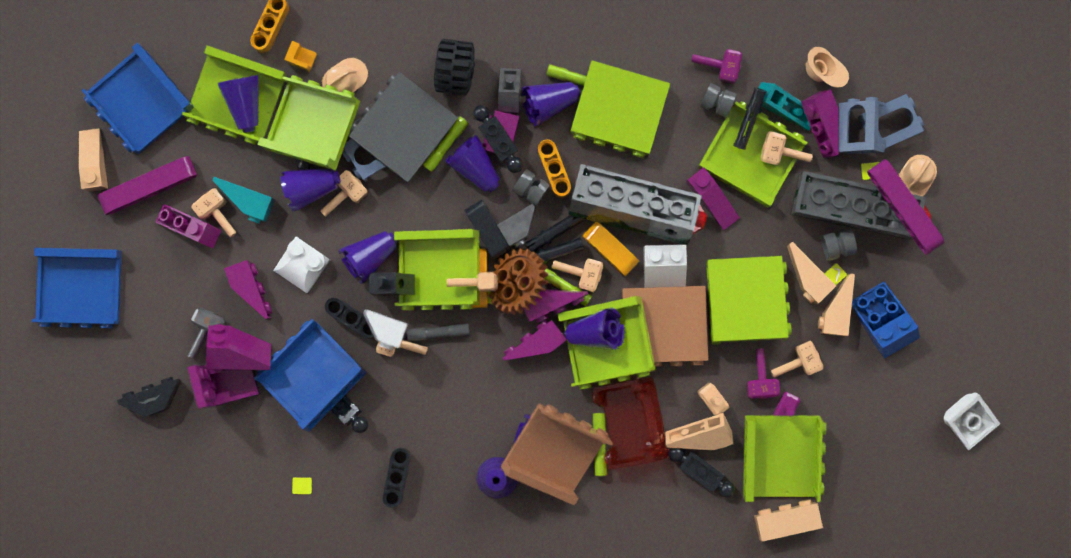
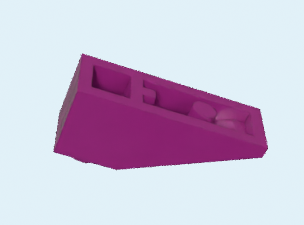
[686,167,740,231]

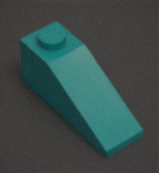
[756,82,811,131]
[213,177,275,224]

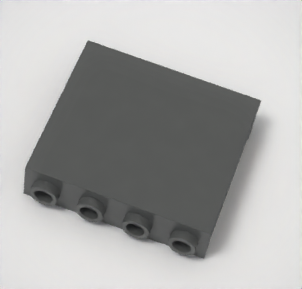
[348,72,458,184]

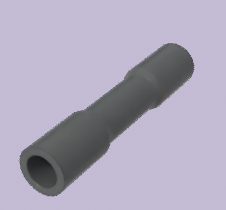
[407,323,470,342]

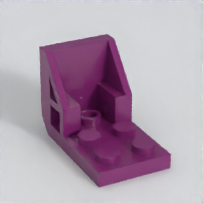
[187,365,260,408]

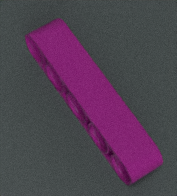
[97,156,198,215]
[867,159,945,255]

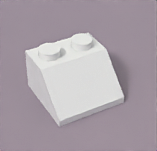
[643,245,687,288]
[363,310,407,350]

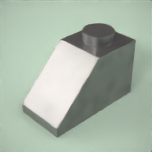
[498,68,521,113]
[497,204,535,248]

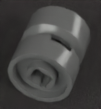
[700,83,737,118]
[512,169,551,207]
[821,229,857,261]

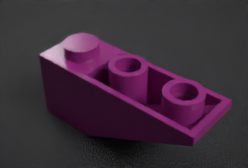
[801,89,839,158]
[155,204,222,248]
[224,260,273,320]
[523,290,589,323]
[503,320,567,361]

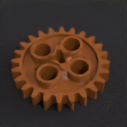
[488,248,549,315]

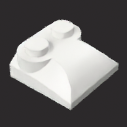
[273,237,330,294]
[944,392,1000,450]

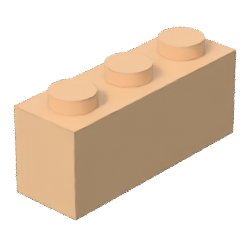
[754,499,823,542]

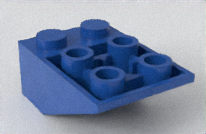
[851,281,920,359]

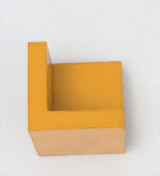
[284,41,317,72]

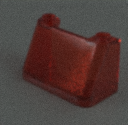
[593,377,668,470]

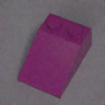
[206,324,271,370]

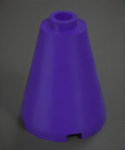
[218,75,259,133]
[521,82,580,126]
[445,135,500,192]
[281,169,341,212]
[338,231,397,284]
[565,308,625,350]
[477,457,518,498]

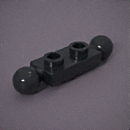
[473,105,523,173]
[331,395,368,433]
[668,448,736,498]

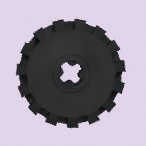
[434,38,475,96]

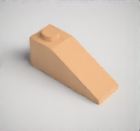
[79,128,108,192]
[787,242,836,304]
[818,274,855,336]
[665,413,733,450]

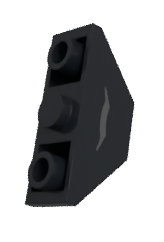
[117,377,181,417]

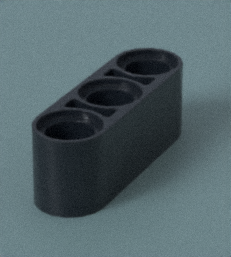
[464,199,511,260]
[325,298,374,339]
[383,447,411,508]

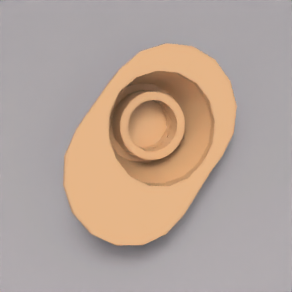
[805,47,849,88]
[322,58,368,92]
[899,155,937,196]

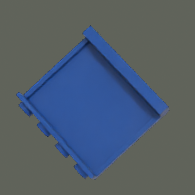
[81,42,194,155]
[31,248,122,328]
[254,319,367,432]

